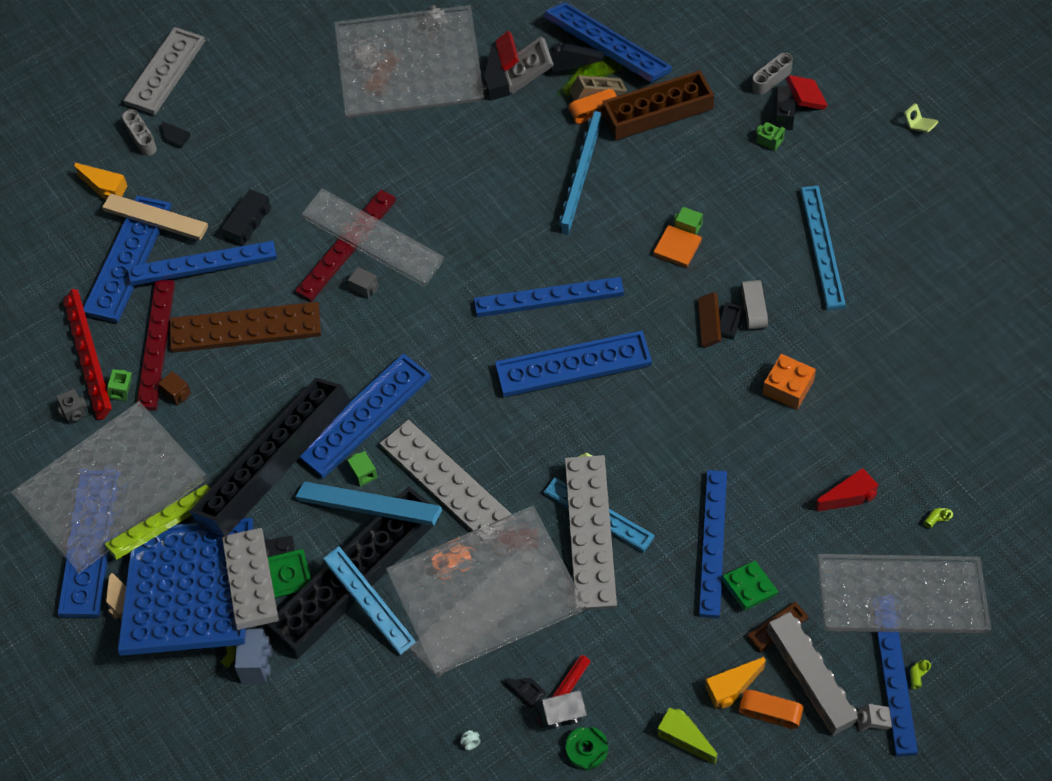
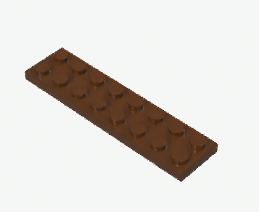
[170,302,321,353]

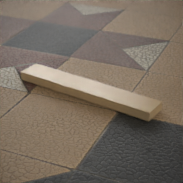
[102,194,208,240]

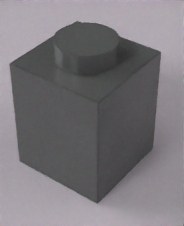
[348,267,379,299]

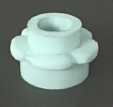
[460,731,480,750]

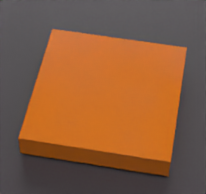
[653,225,702,268]

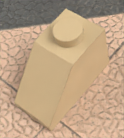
[106,573,126,621]

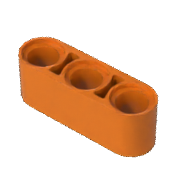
[568,89,617,124]
[739,690,803,729]

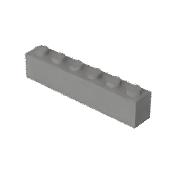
[766,612,858,736]

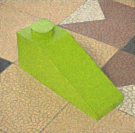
[657,707,717,765]

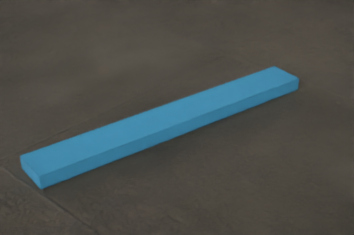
[800,186,846,311]
[295,482,442,526]

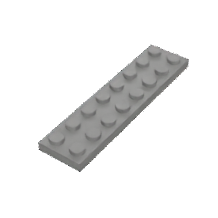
[380,420,515,545]
[565,455,617,611]

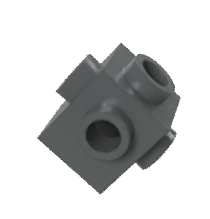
[57,388,87,423]

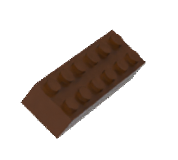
[603,70,714,140]

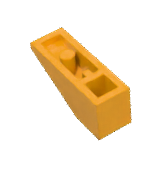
[74,163,127,200]
[706,657,766,709]

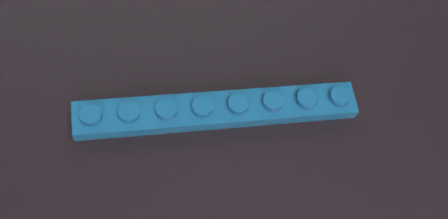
[559,111,601,235]

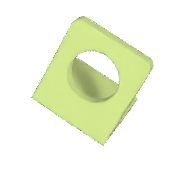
[904,103,938,133]

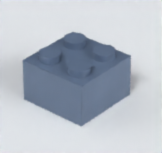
[235,629,272,684]

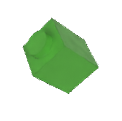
[673,207,703,235]
[348,451,378,487]

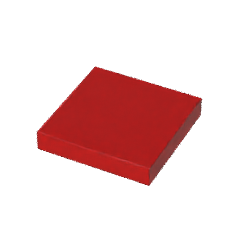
[785,75,828,110]

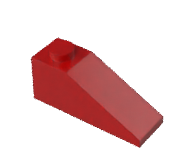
[815,468,878,512]

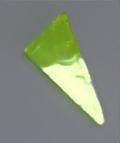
[563,49,623,95]

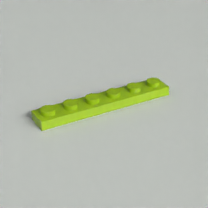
[105,485,210,560]

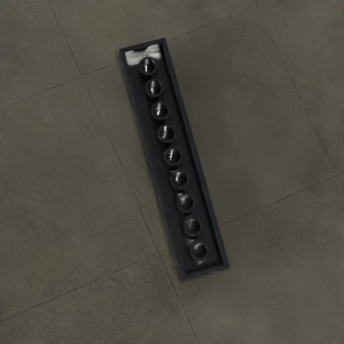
[190,378,351,537]
[266,486,439,659]

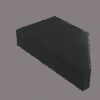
[161,121,191,148]
[504,678,546,708]

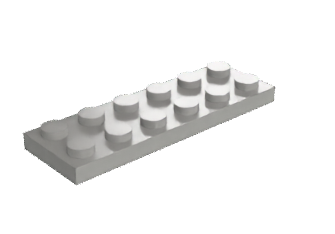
[124,27,205,115]
[222,528,279,630]

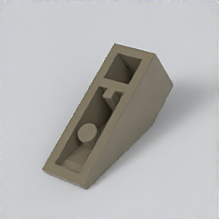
[569,75,627,101]

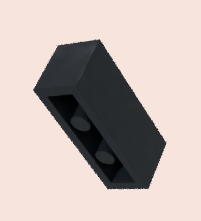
[221,189,271,246]

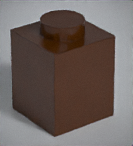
[158,371,191,406]

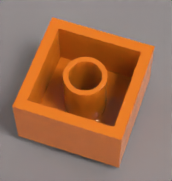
[763,354,816,410]

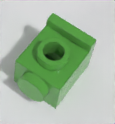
[756,122,785,151]
[107,369,132,401]

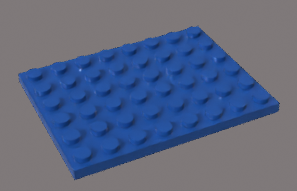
[118,518,254,656]

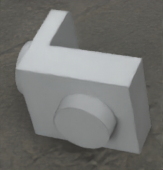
[857,704,892,731]

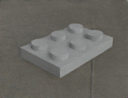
[503,37,554,94]

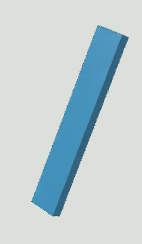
[544,477,655,553]
[322,546,416,656]

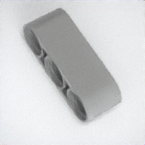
[752,53,793,95]
[122,110,157,156]
[741,280,768,329]

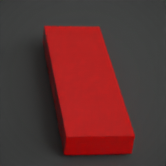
[495,31,519,71]

